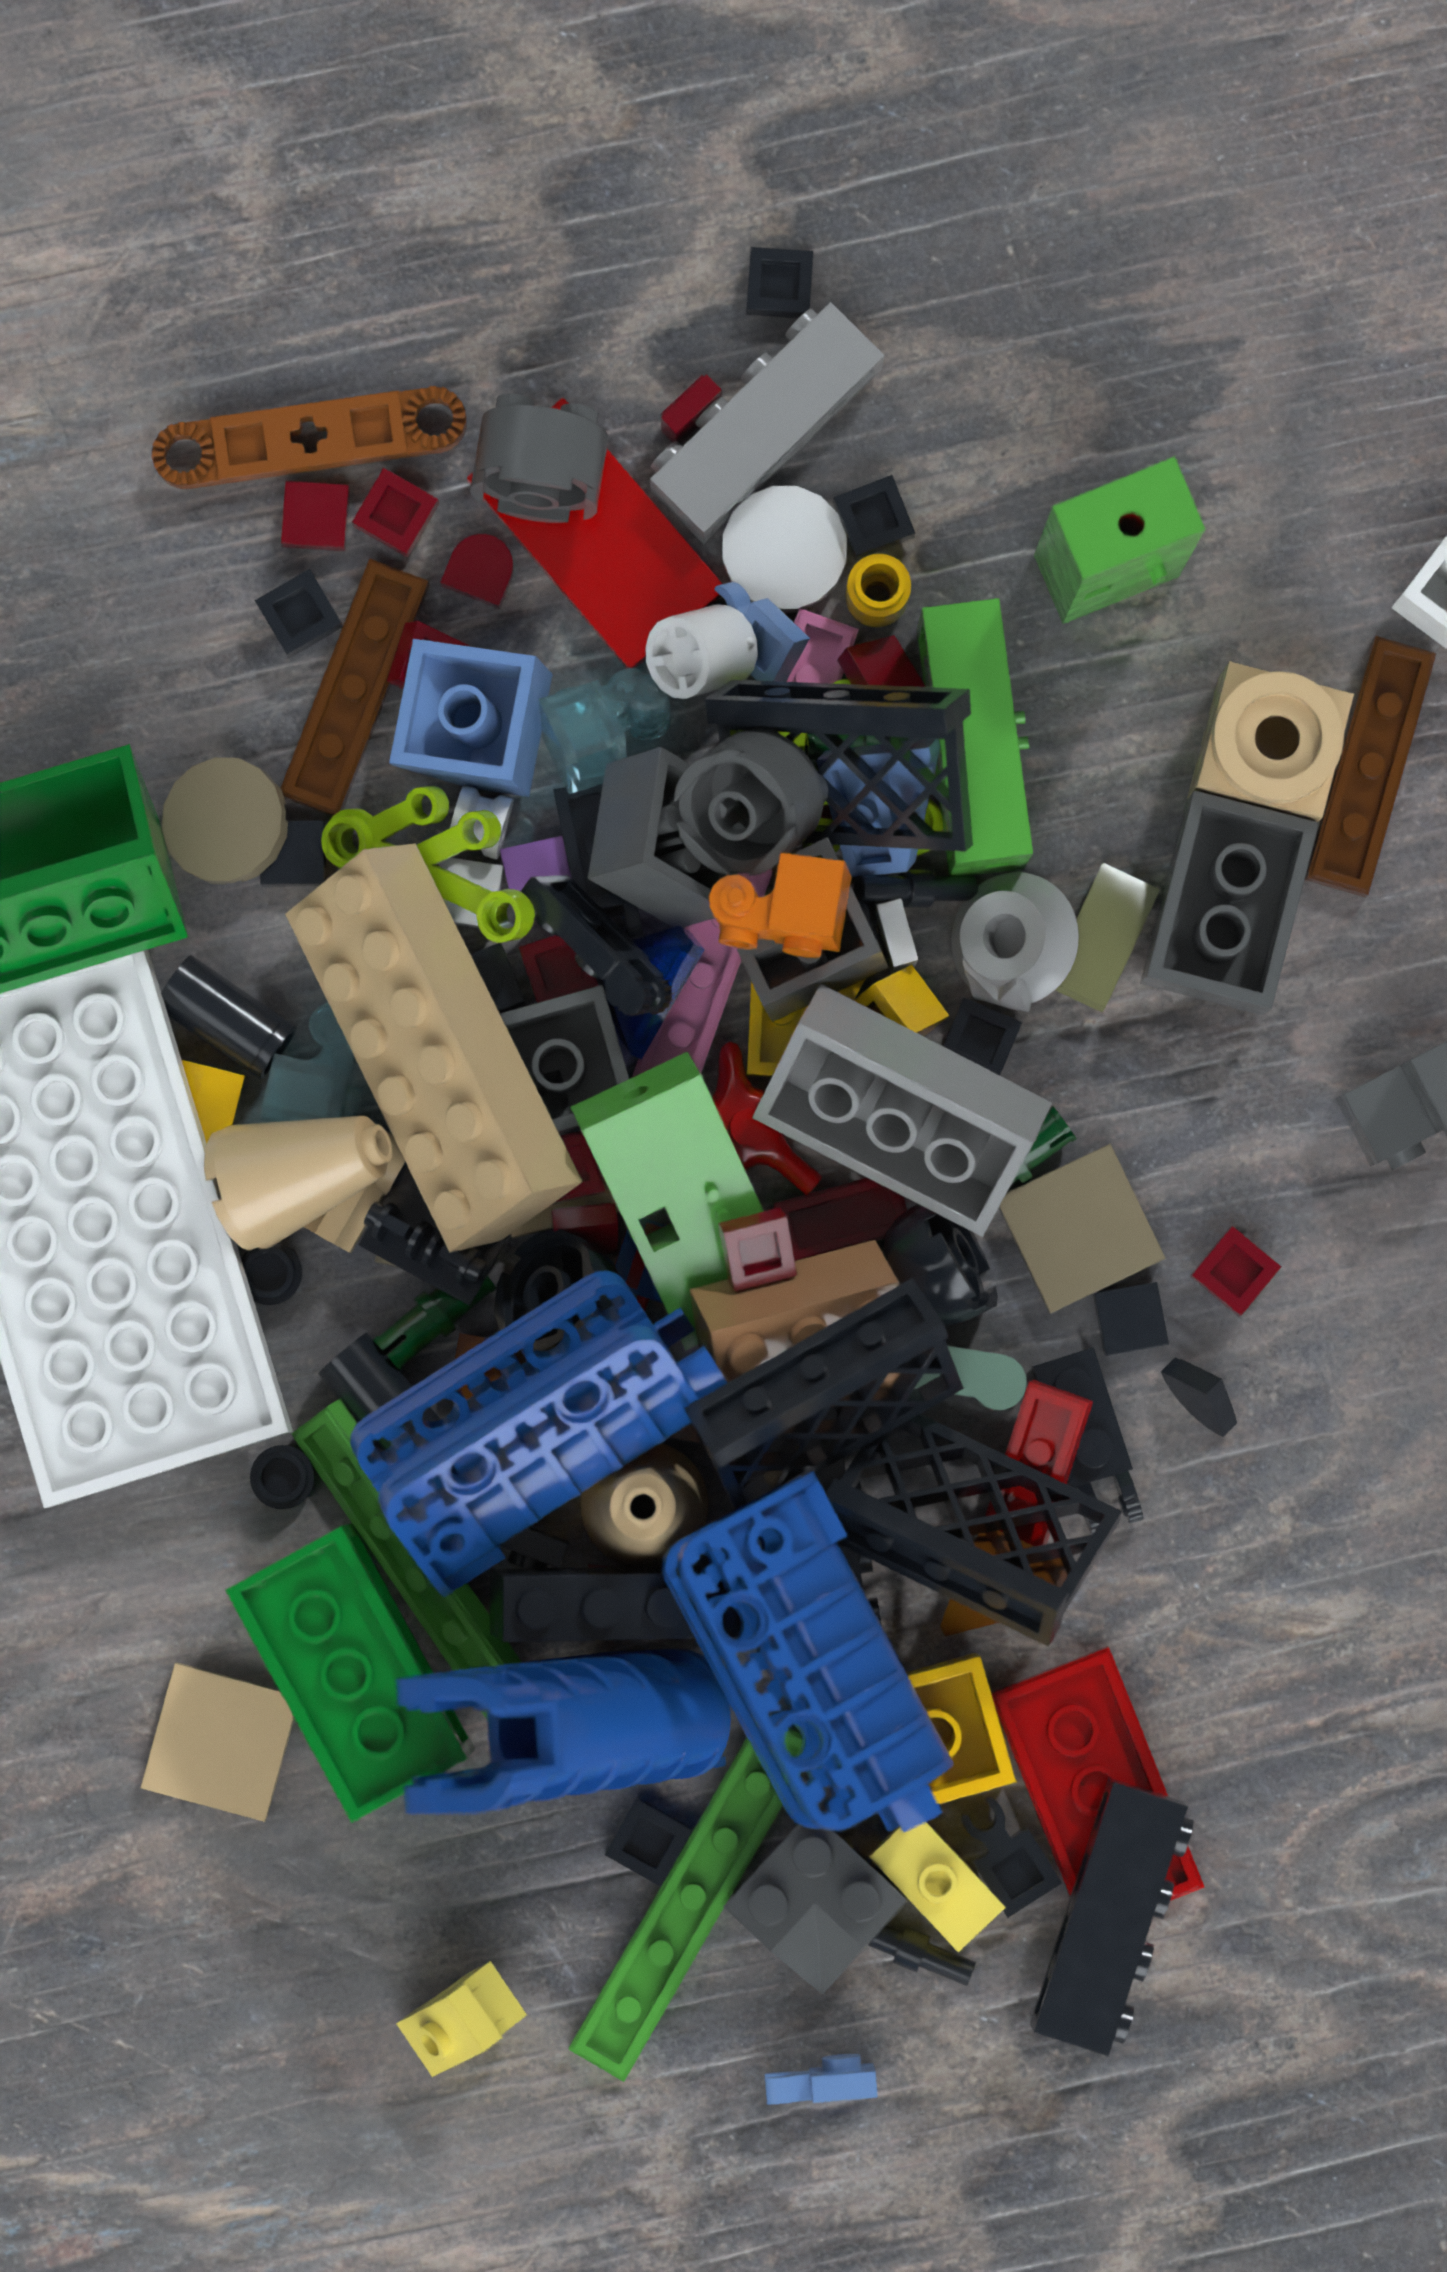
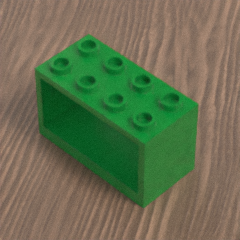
[0,744,188,994]
[225,1523,475,1823]

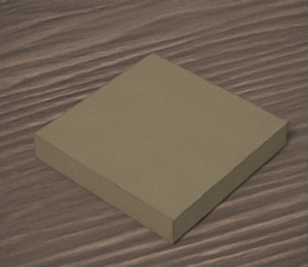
[998,1144,1166,1314]

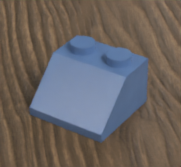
[389,639,553,797]

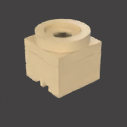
[1187,661,1354,822]

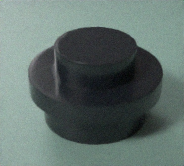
[241,1243,302,1305]
[250,1445,315,1509]

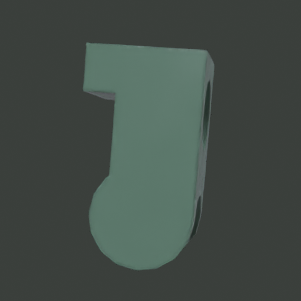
[915,1346,1027,1411]

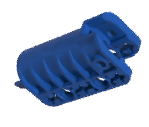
[350,1271,728,1598]
[662,1471,954,1833]
[395,1648,731,1814]

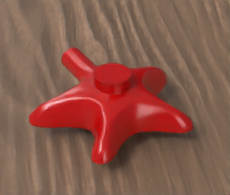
[712,1042,823,1196]

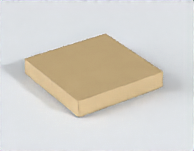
[141,1662,294,1822]

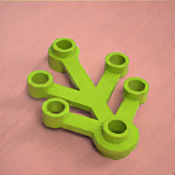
[321,786,535,943]

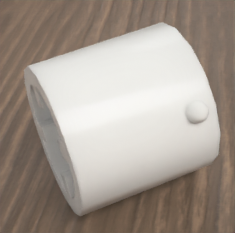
[645,604,758,699]

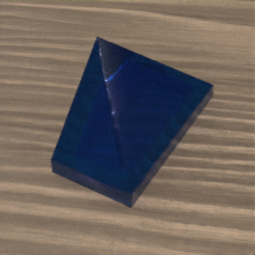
[601,925,705,1060]

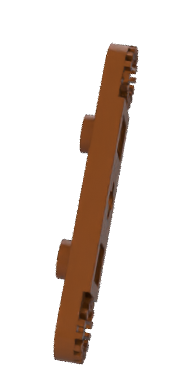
[152,386,467,489]

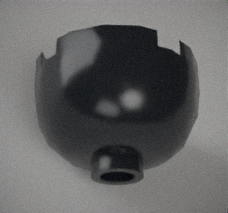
[882,1204,998,1326]
[494,1229,620,1351]

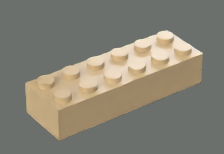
[285,843,582,1252]

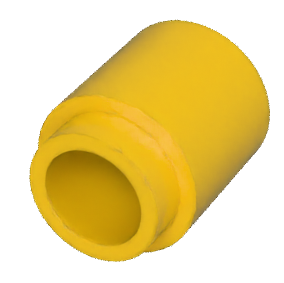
[845,554,911,627]

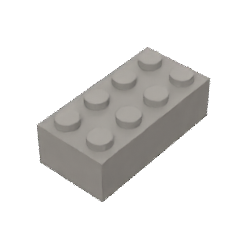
[752,984,1052,1237]

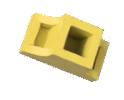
[868,1822,1006,1952]
[396,1961,527,2077]

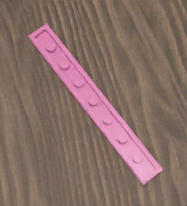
[632,608,859,1078]

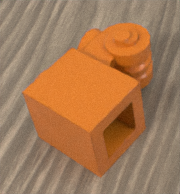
[709,853,852,958]

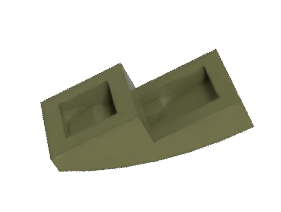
[1055,863,1160,1013]

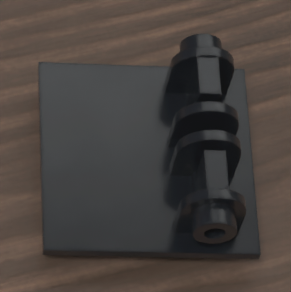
[359,1162,510,1306]

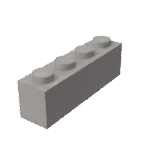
[650,302,885,544]

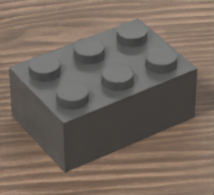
[1140,790,1319,1015]

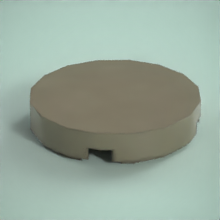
[161,757,288,885]

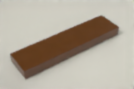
[280,558,430,816]
[1305,636,1437,897]

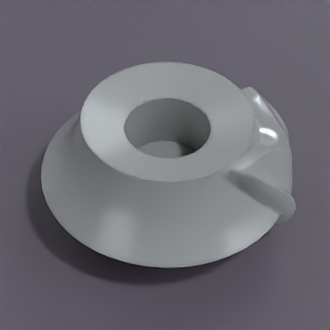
[951,872,1079,1012]

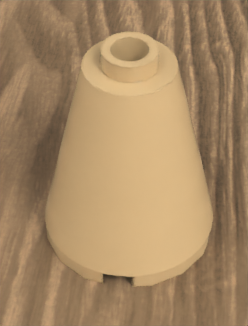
[204,1116,392,1250]
[581,1443,709,1567]

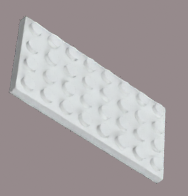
[0,950,293,1508]

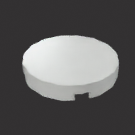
[722,486,847,613]

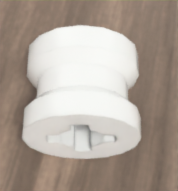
[450,785,513,860]

